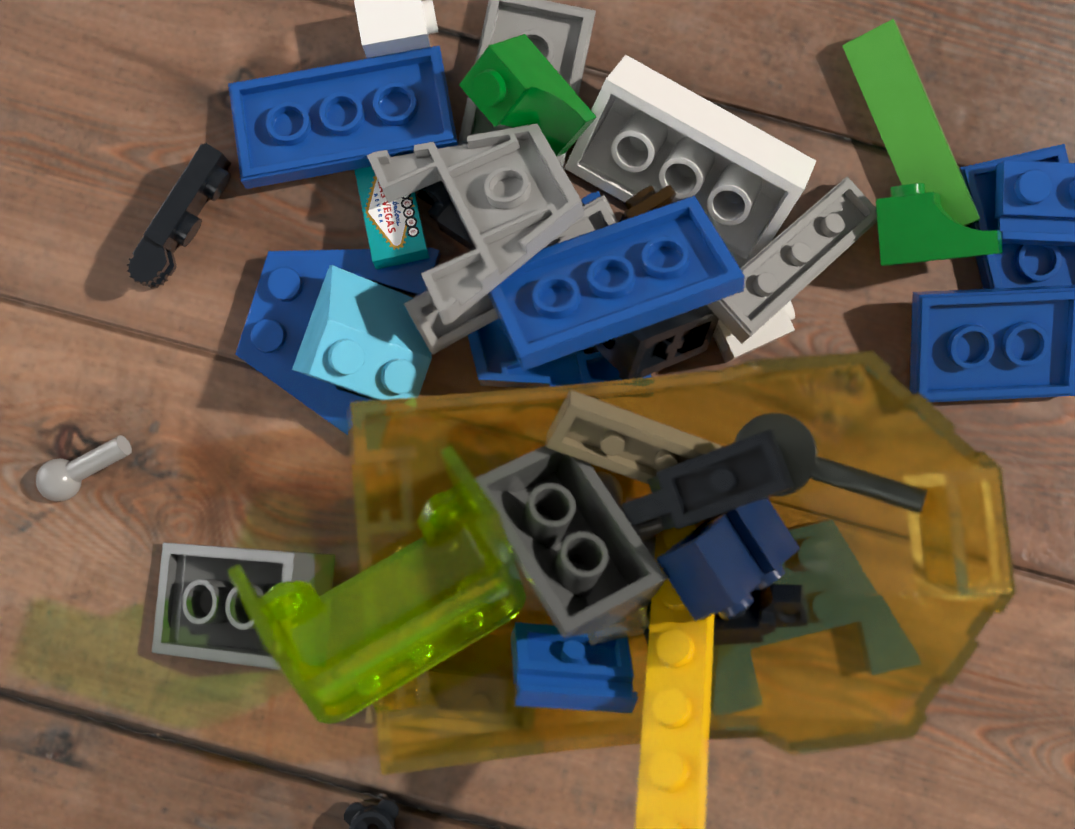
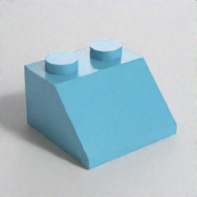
[292,265,432,412]

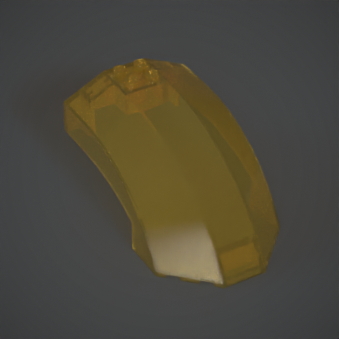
[347,351,1016,775]

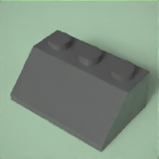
[469,445,667,638]

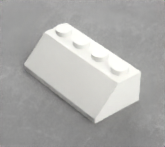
[564,55,816,267]

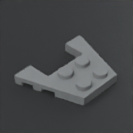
[367,124,585,326]

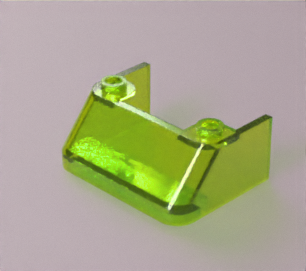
[227,446,526,724]

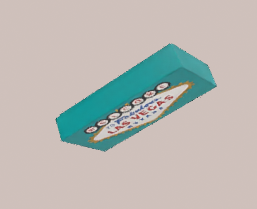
[354,166,429,270]

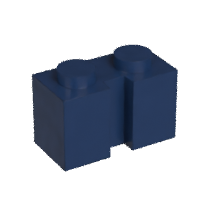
[656,498,800,621]

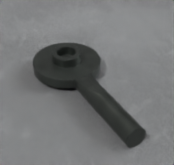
[734,413,928,514]

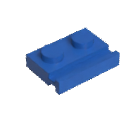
[995,160,1075,247]
[511,622,638,714]

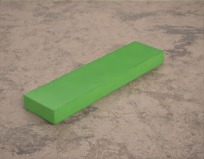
[842,19,981,226]

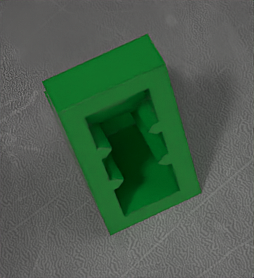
[459,34,597,157]
[876,183,1003,266]

